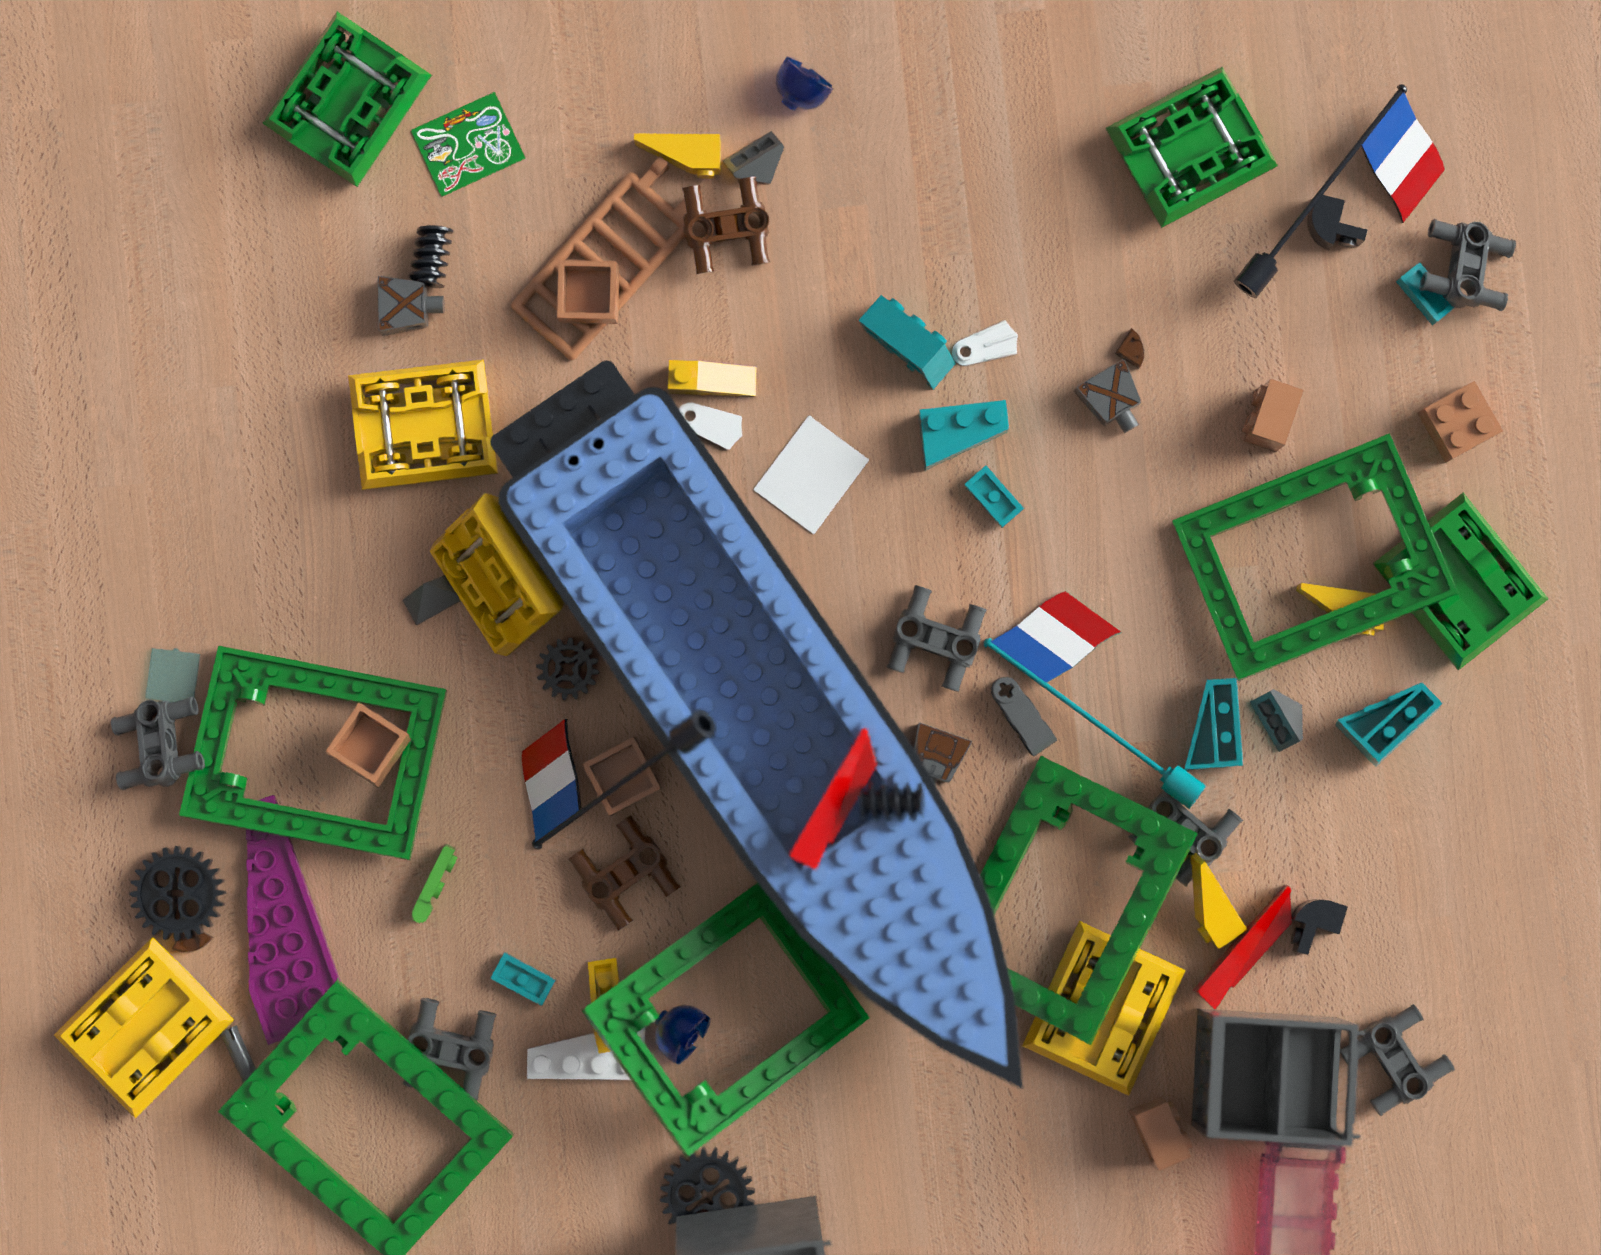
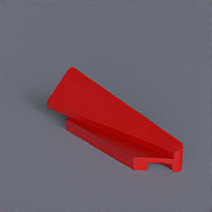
[789,728,877,870]
[1193,885,1292,1010]

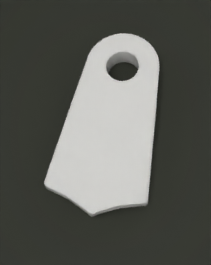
[952,320,1018,366]
[679,403,742,450]

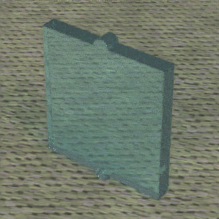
[145,648,200,703]

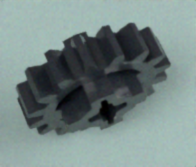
[536,638,600,701]

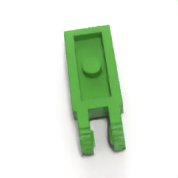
[411,844,458,924]

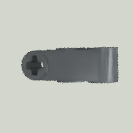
[991,677,1057,757]

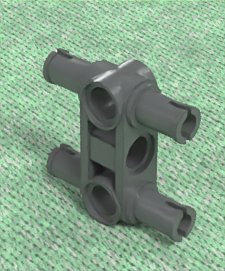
[1419,219,1516,311]
[887,585,987,692]
[111,697,205,790]
[1128,790,1243,887]
[403,998,496,1101]
[1340,1004,1455,1116]

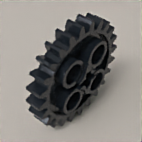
[129,846,226,941]
[660,1146,755,1225]

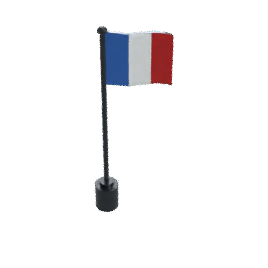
[1234,84,1445,298]
[522,710,716,850]

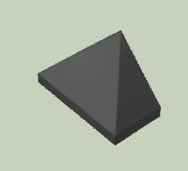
[723,131,784,184]
[403,575,461,625]
[1250,689,1303,752]

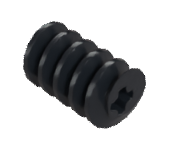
[409,225,454,288]
[860,782,924,821]

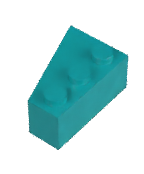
[858,295,956,390]
[918,400,1009,471]
[1184,678,1244,770]
[1335,682,1443,767]

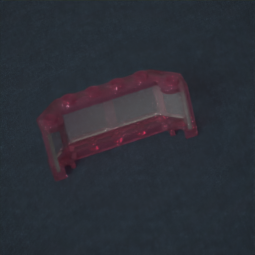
[1254,1141,1346,1255]

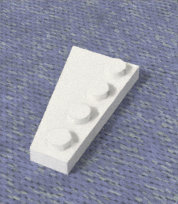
[527,1028,645,1080]

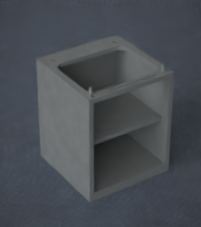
[1191,1008,1365,1146]
[676,1196,831,1255]

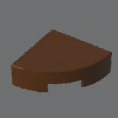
[1115,328,1144,369]
[172,930,213,952]

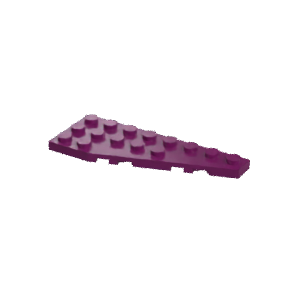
[246,795,341,1045]

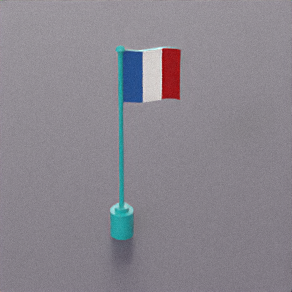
[983,591,1206,809]

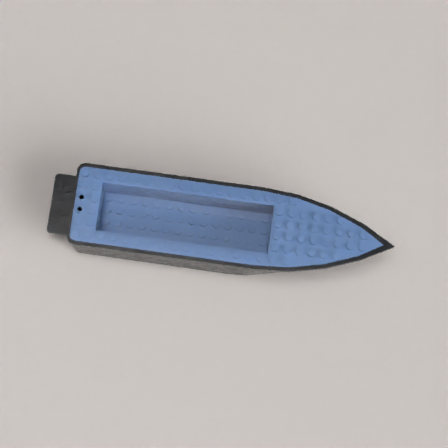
[490,360,1023,1089]

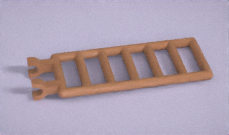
[511,156,704,361]

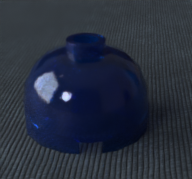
[775,56,834,111]
[655,1004,711,1064]

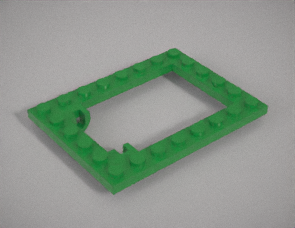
[1172,433,1458,681]
[179,646,447,861]
[980,756,1198,1045]
[581,883,870,1157]
[218,979,514,1255]

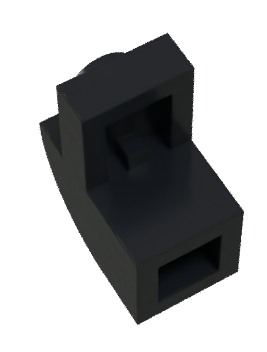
[1307,195,1367,250]
[1291,899,1348,955]

